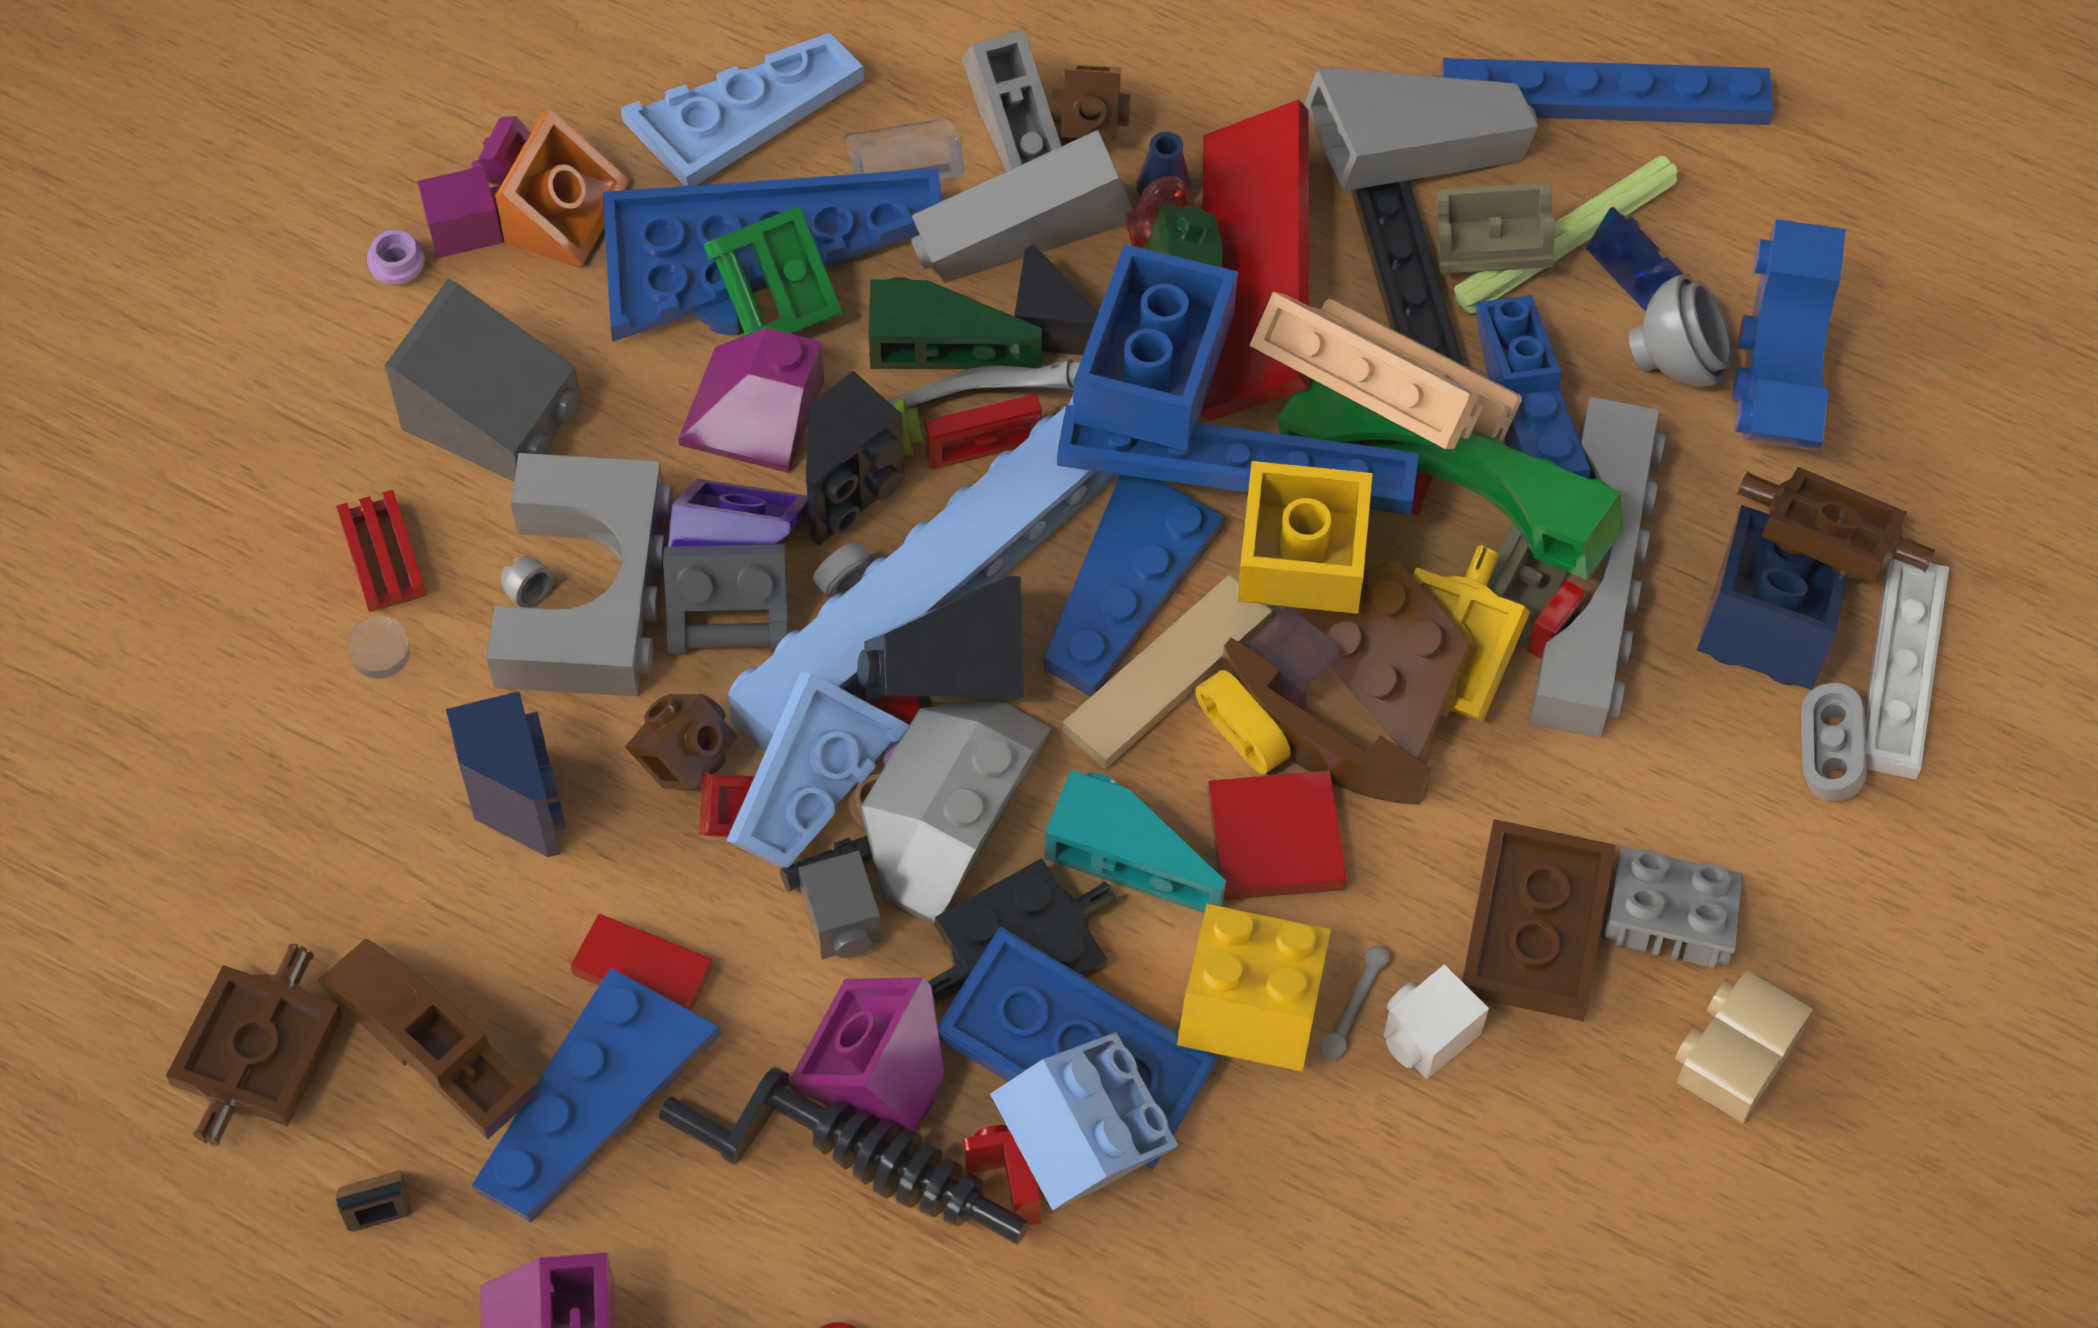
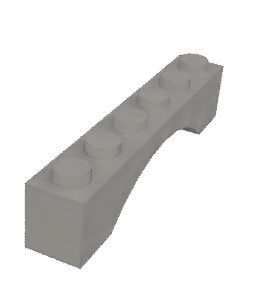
[1529,397,1666,738]

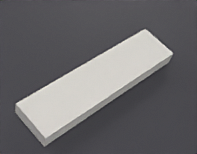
[1864,558,1949,780]

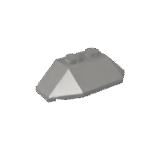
[861,701,1052,926]

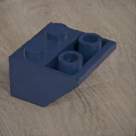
[446,691,567,857]

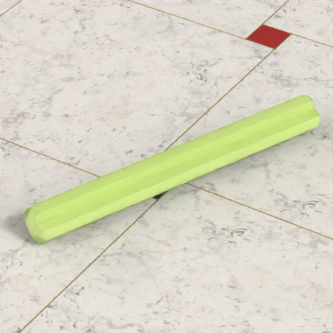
[1454,156,1678,314]

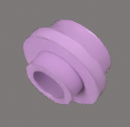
[367,230,425,285]

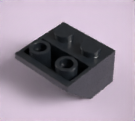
[806,371,905,546]

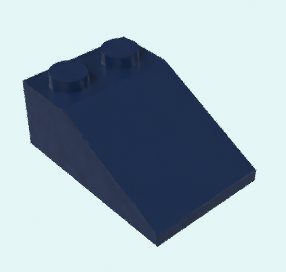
[1697,505,1847,690]

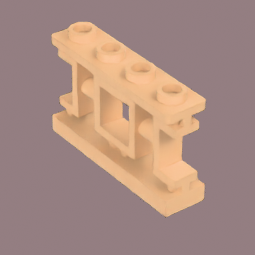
[1249,292,1522,449]

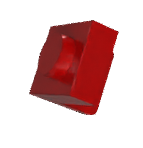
[963,1125,1047,1225]

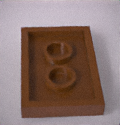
[1462,819,1616,1021]

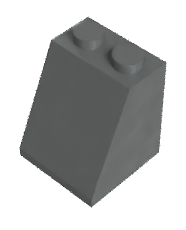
[385,279,582,481]

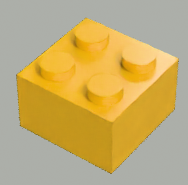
[1237,461,1373,614]
[1177,904,1331,1072]

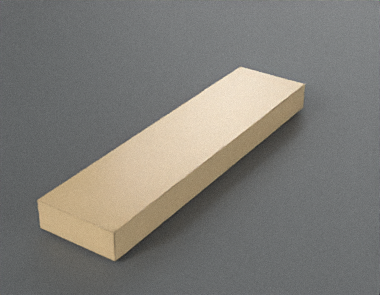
[1062,575,1272,770]

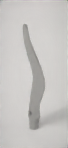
[887,359,1081,407]

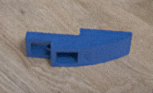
[1476,295,1590,479]

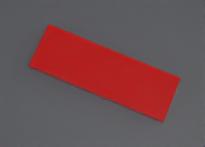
[1201,99,1309,421]

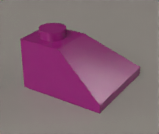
[678,328,824,473]
[788,977,944,1129]

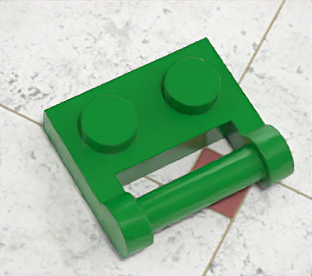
[703,206,843,337]

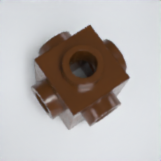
[1051,64,1131,144]
[625,694,738,791]

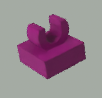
[471,116,531,186]

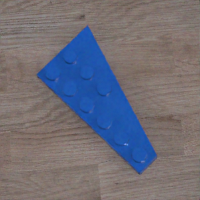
[603,168,942,342]

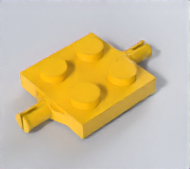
[1413,545,1530,722]

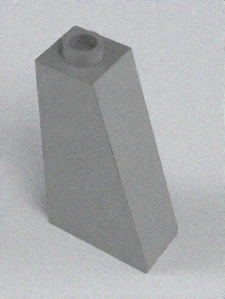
[1304,67,1538,191]
[911,130,1138,283]

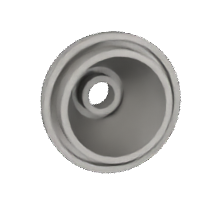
[1629,274,1732,387]

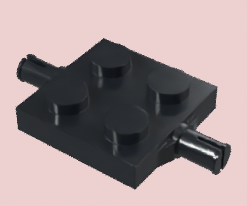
[927,858,1118,1006]

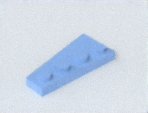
[621,33,864,186]

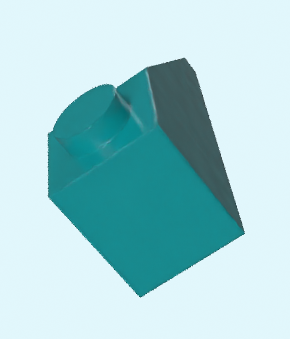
[1044,770,1226,913]

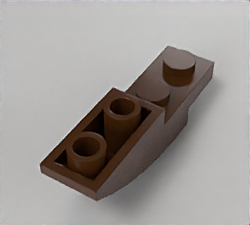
[318,938,536,1140]

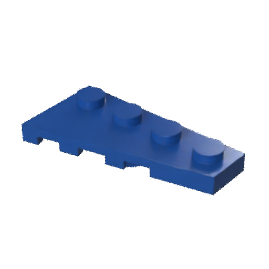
[1044,475,1224,697]

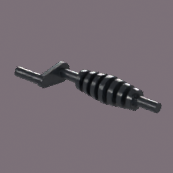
[659,1066,1030,1245]

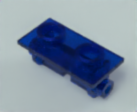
[1585,207,1690,312]

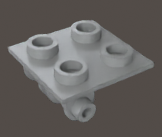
[1604,846,1742,969]

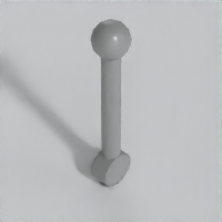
[1321,945,1390,1061]

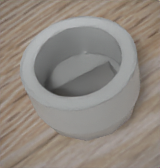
[501,556,554,608]

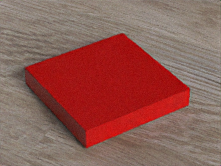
[1207,771,1347,900]

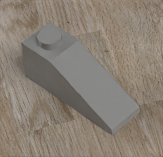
[962,29,1062,172]

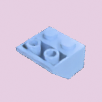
[990,1032,1178,1210]

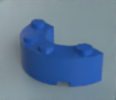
[1732,219,1846,451]

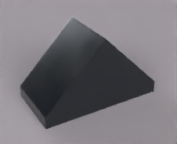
[1014,244,1099,355]

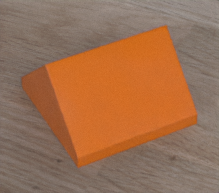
[495,109,630,267]

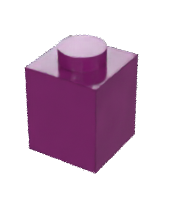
[417,166,502,258]

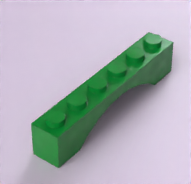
[1277,377,1623,580]

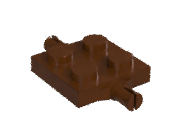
[1737,467,1936,583]
[166,943,343,1147]

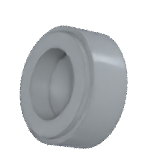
[813,542,873,598]

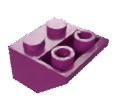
[480,1253,616,1328]

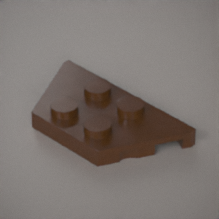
[1279,560,1477,764]

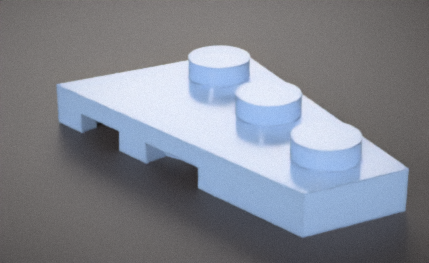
[726,673,910,868]

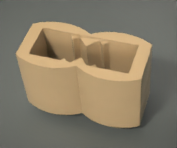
[1675,970,1814,1123]

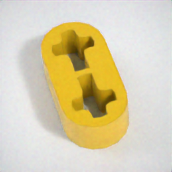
[1195,670,1291,775]

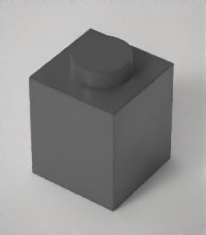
[798,851,882,959]

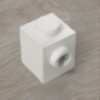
[1383,964,1489,1080]

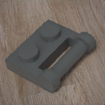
[663,544,789,655]

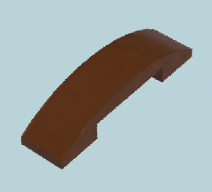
[1221,637,1431,805]

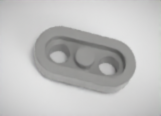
[1801,683,1867,801]

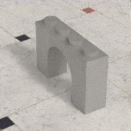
[487,453,673,696]

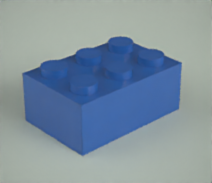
[1073,244,1238,451]

